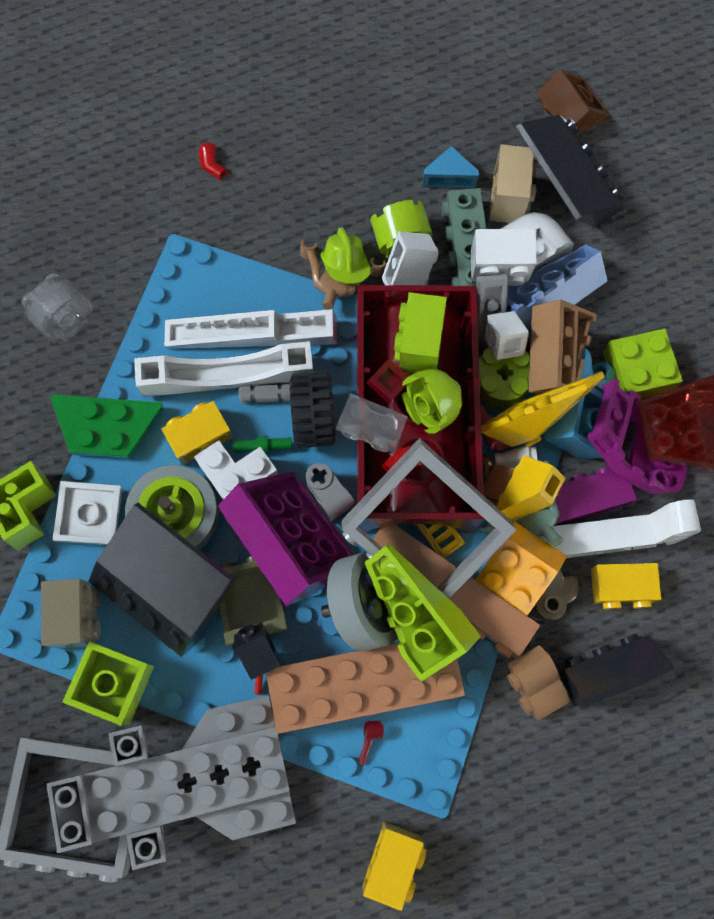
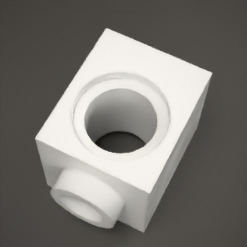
[484,311,529,360]

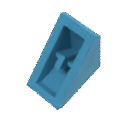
[422,146,479,188]

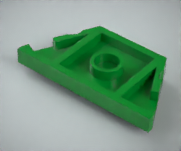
[50,394,164,459]

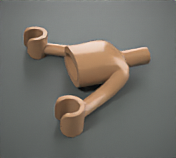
[300,239,386,310]

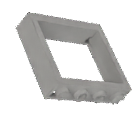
[342,438,516,599]
[0,737,151,883]

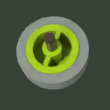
[125,465,220,550]

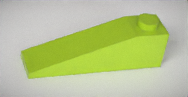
[364,543,481,682]

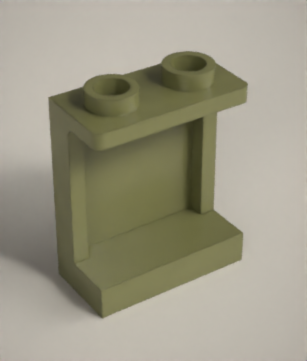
[219,556,289,647]

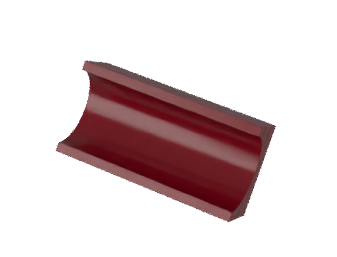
[356,285,484,533]

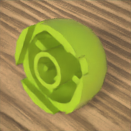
[402,369,462,433]

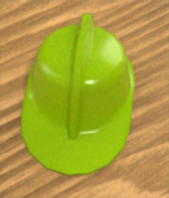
[321,227,370,284]

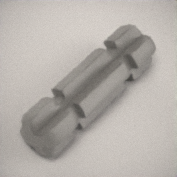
[238,384,290,403]

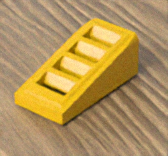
[413,524,465,559]

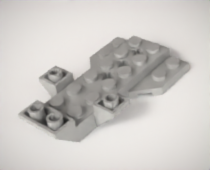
[46,695,296,870]

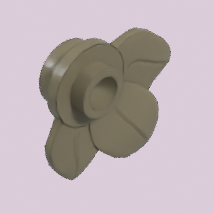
[535,570,579,621]

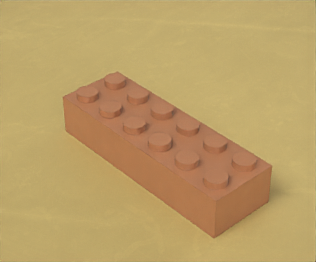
[266,642,465,734]

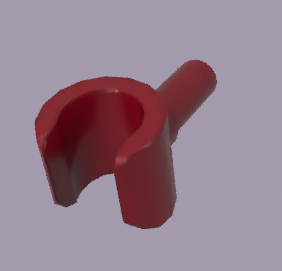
[358,721,384,765]

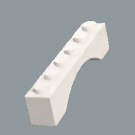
[134,341,313,397]

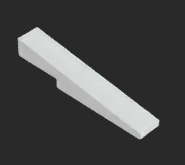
[164,309,337,349]

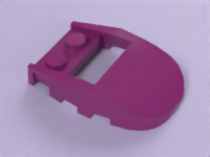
[587,379,688,494]

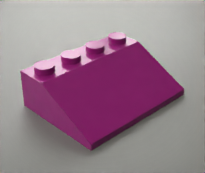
[218,471,354,606]

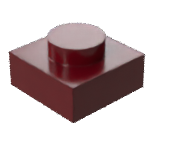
[367,359,408,404]

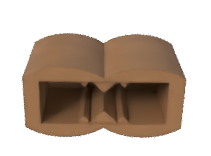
[507,645,570,721]

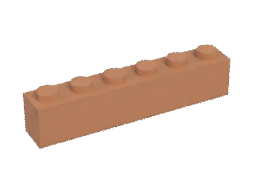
[366,525,540,659]

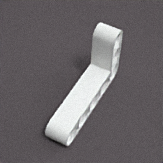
[540,500,701,558]

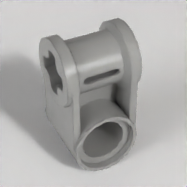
[306,463,356,522]

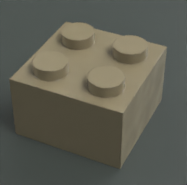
[41,578,101,649]

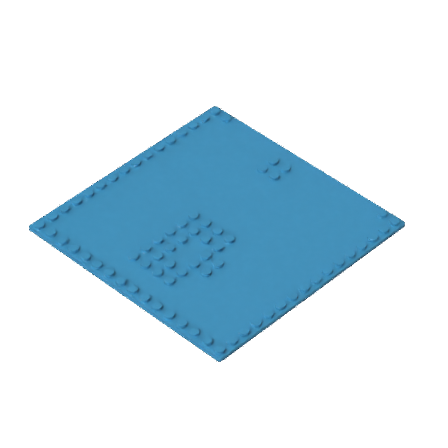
[0,234,563,819]

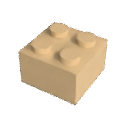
[489,145,538,223]

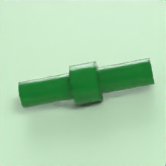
[233,436,292,453]

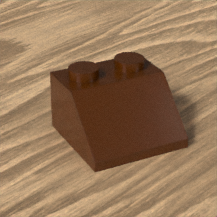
[537,69,611,134]

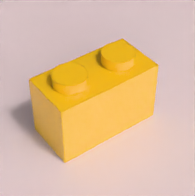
[161,401,233,466]
[591,563,661,609]

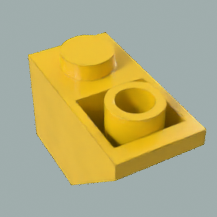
[496,455,566,522]

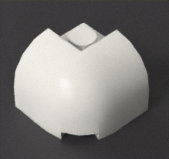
[501,212,574,271]

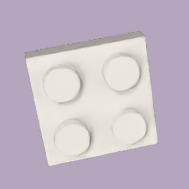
[53,481,122,545]

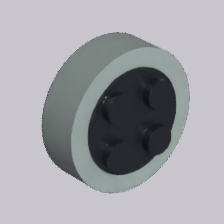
[321,552,398,651]

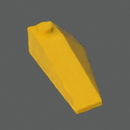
[481,372,605,447]

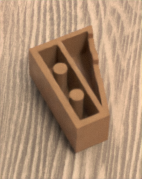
[529,299,597,395]

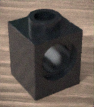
[234,622,280,680]

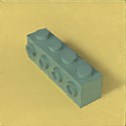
[441,188,486,286]

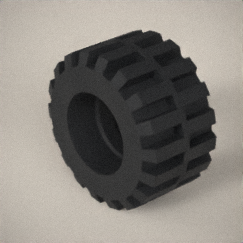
[289,372,336,448]

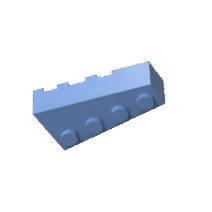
[506,244,607,337]

